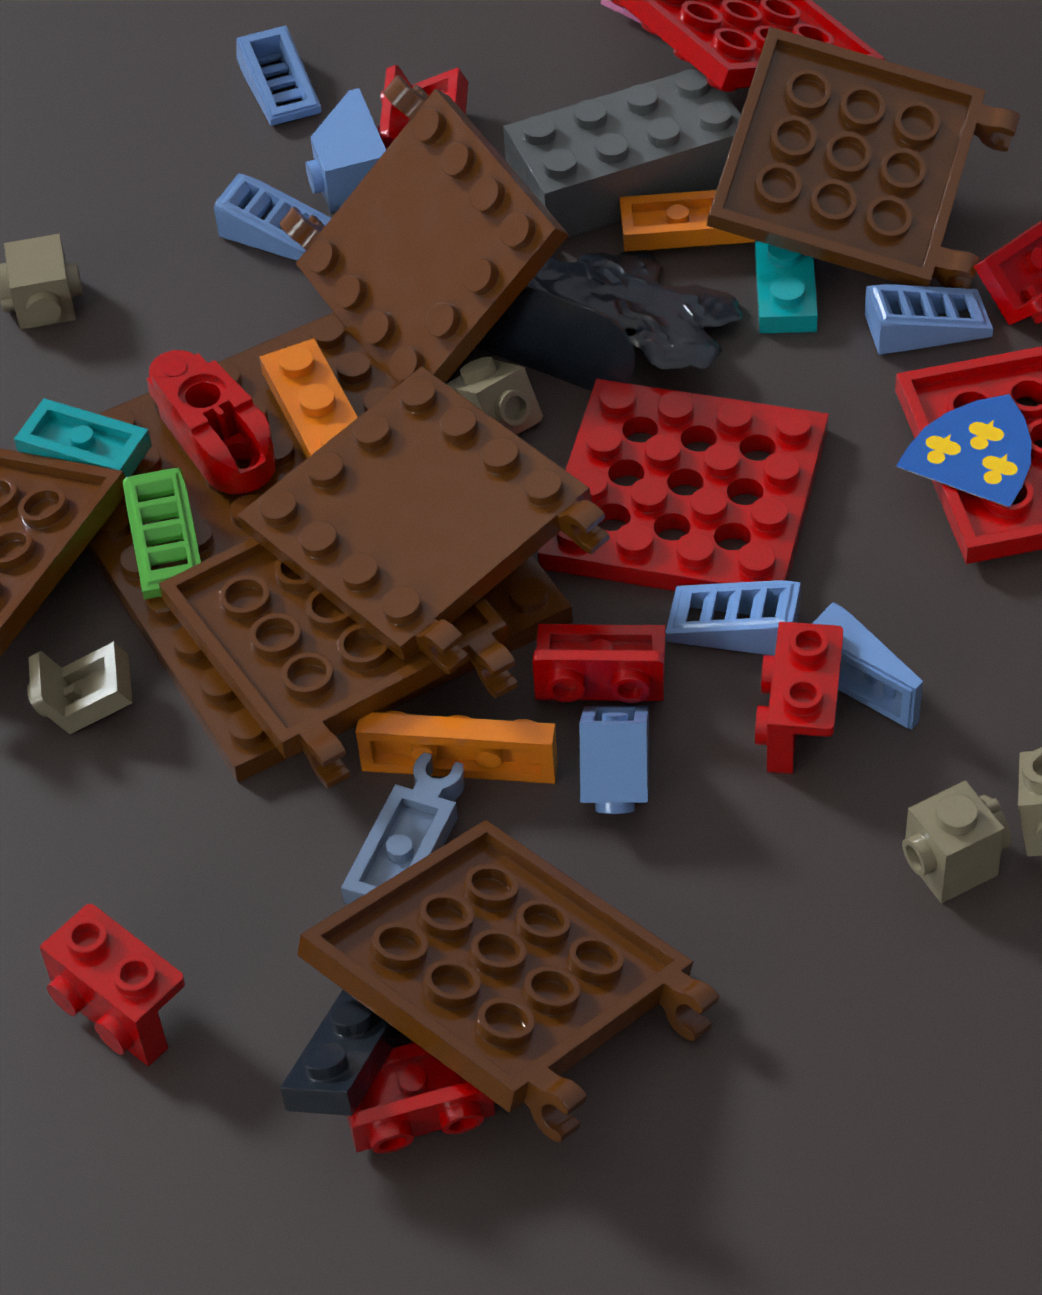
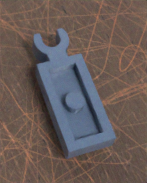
[341,752,465,904]

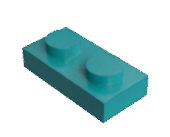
[755,240,818,333]
[14,398,152,477]

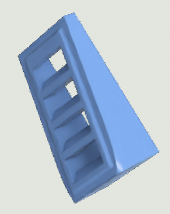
[236,26,321,126]
[214,173,331,261]
[865,284,993,355]
[665,580,801,655]
[812,602,923,730]

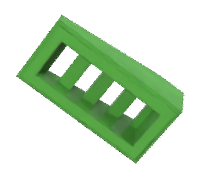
[122,468,201,600]

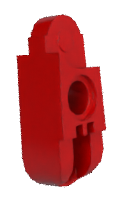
[146,350,276,494]

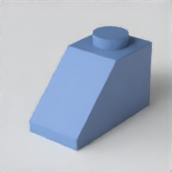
[305,88,386,213]
[579,706,649,814]

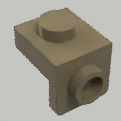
[446,357,543,435]
[27,642,133,734]

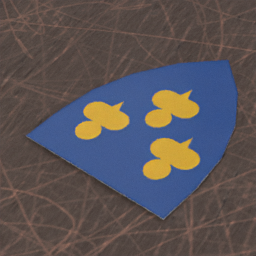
[896,394,1032,508]

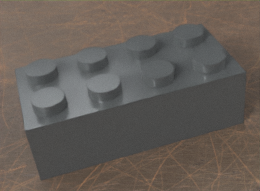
[503,68,741,238]

